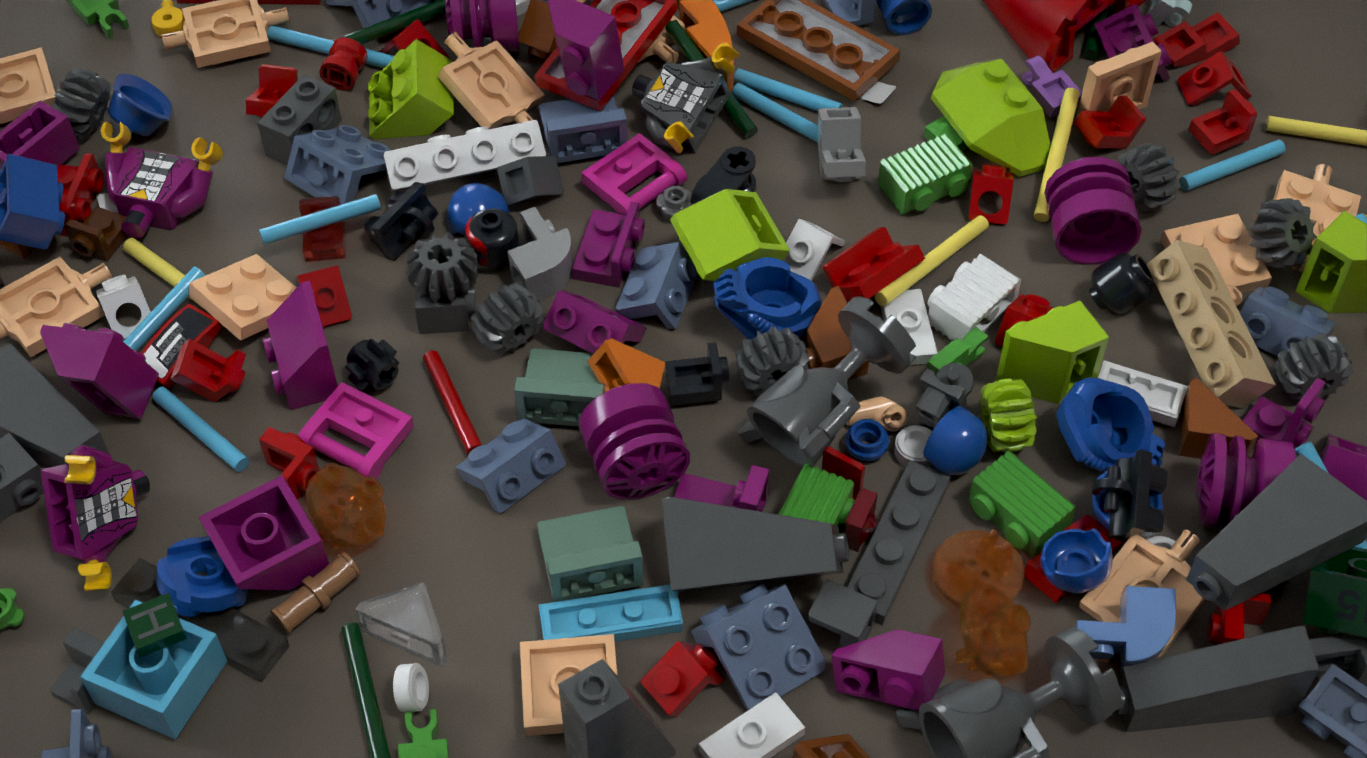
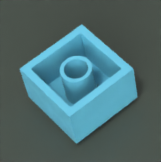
[80,599,228,740]

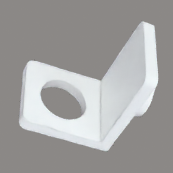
[783,219,846,281]
[96,274,150,339]

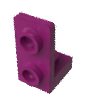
[1243,378,1326,447]
[674,465,769,512]

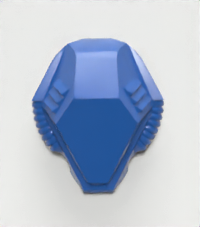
[713,257,822,339]
[1056,378,1165,472]

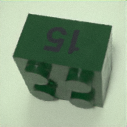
[1303,547,1367,641]

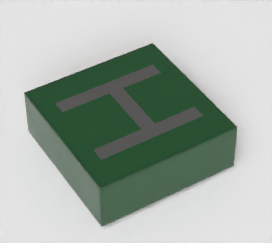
[122,593,187,658]

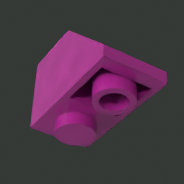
[832,629,945,711]

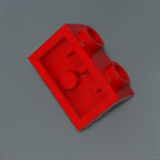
[55,153,104,237]
[823,227,926,302]

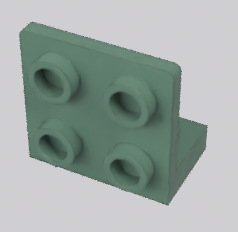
[514,348,605,427]
[537,506,643,602]

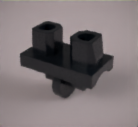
[364,182,439,260]
[1092,449,1168,541]

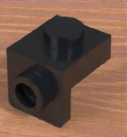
[665,342,729,405]

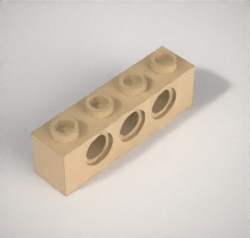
[1146,240,1276,408]

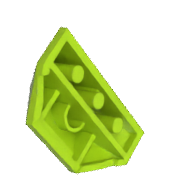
[931,59,1051,177]

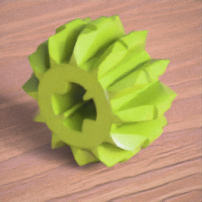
[979,378,1037,453]

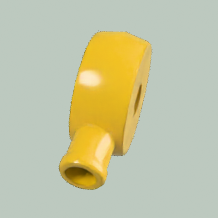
[151,0,185,38]

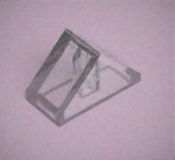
[355,582,447,667]

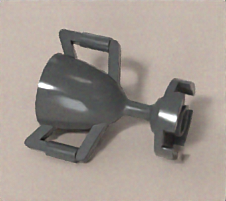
[738,296,917,468]
[896,627,1122,758]

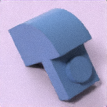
[1075,586,1176,672]

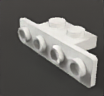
[384,120,546,191]

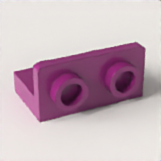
[1095,4,1172,82]
[572,202,645,288]
[543,290,647,354]

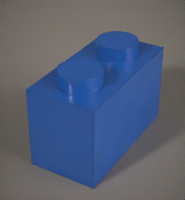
[0,154,65,250]

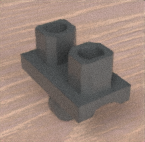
[916,363,974,431]

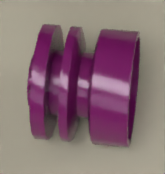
[445,0,520,53]
[1044,157,1142,265]
[579,383,690,500]
[1196,433,1295,528]

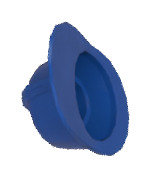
[108,74,172,137]

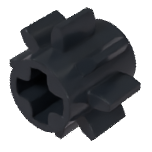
[345,338,399,391]

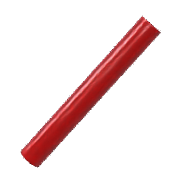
[423,350,482,455]

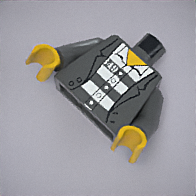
[632,43,740,153]

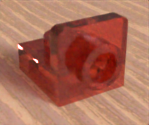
[299,196,346,262]

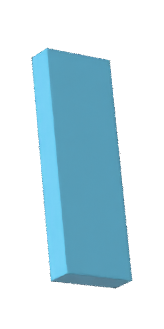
[539,584,683,642]

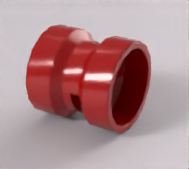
[319,37,368,91]

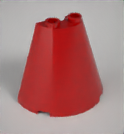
[982,0,1147,73]

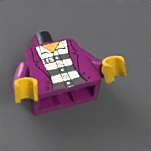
[101,121,223,238]
[40,445,150,591]

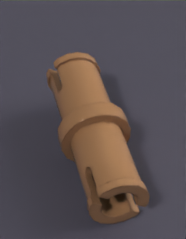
[270,552,361,634]

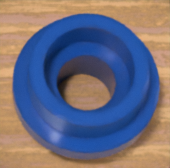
[845,419,889,461]

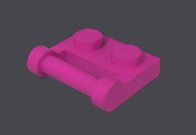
[581,133,687,215]
[298,382,414,483]

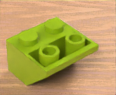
[368,39,454,139]
[670,189,790,281]
[1295,211,1367,313]
[995,301,1109,404]

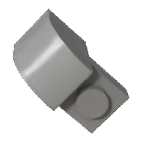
[818,107,866,182]
[508,207,573,301]

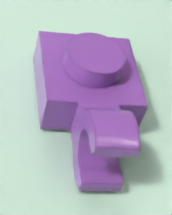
[1022,56,1082,118]

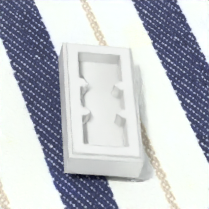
[880,289,937,365]
[1098,360,1188,427]
[699,692,805,758]

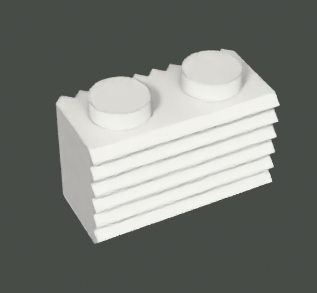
[927,254,1021,341]

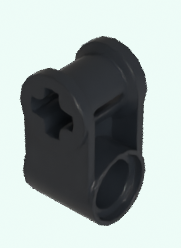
[691,146,756,204]

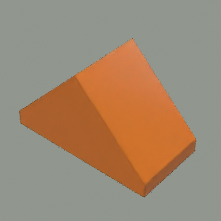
[587,338,665,392]

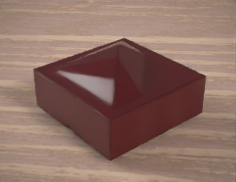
[844,488,878,552]

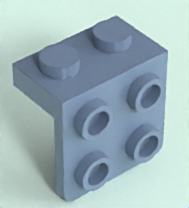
[690,582,826,710]

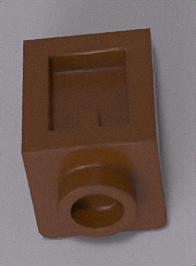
[64,206,128,262]

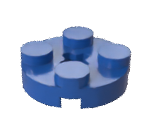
[156,537,249,617]

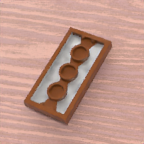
[737,0,900,102]

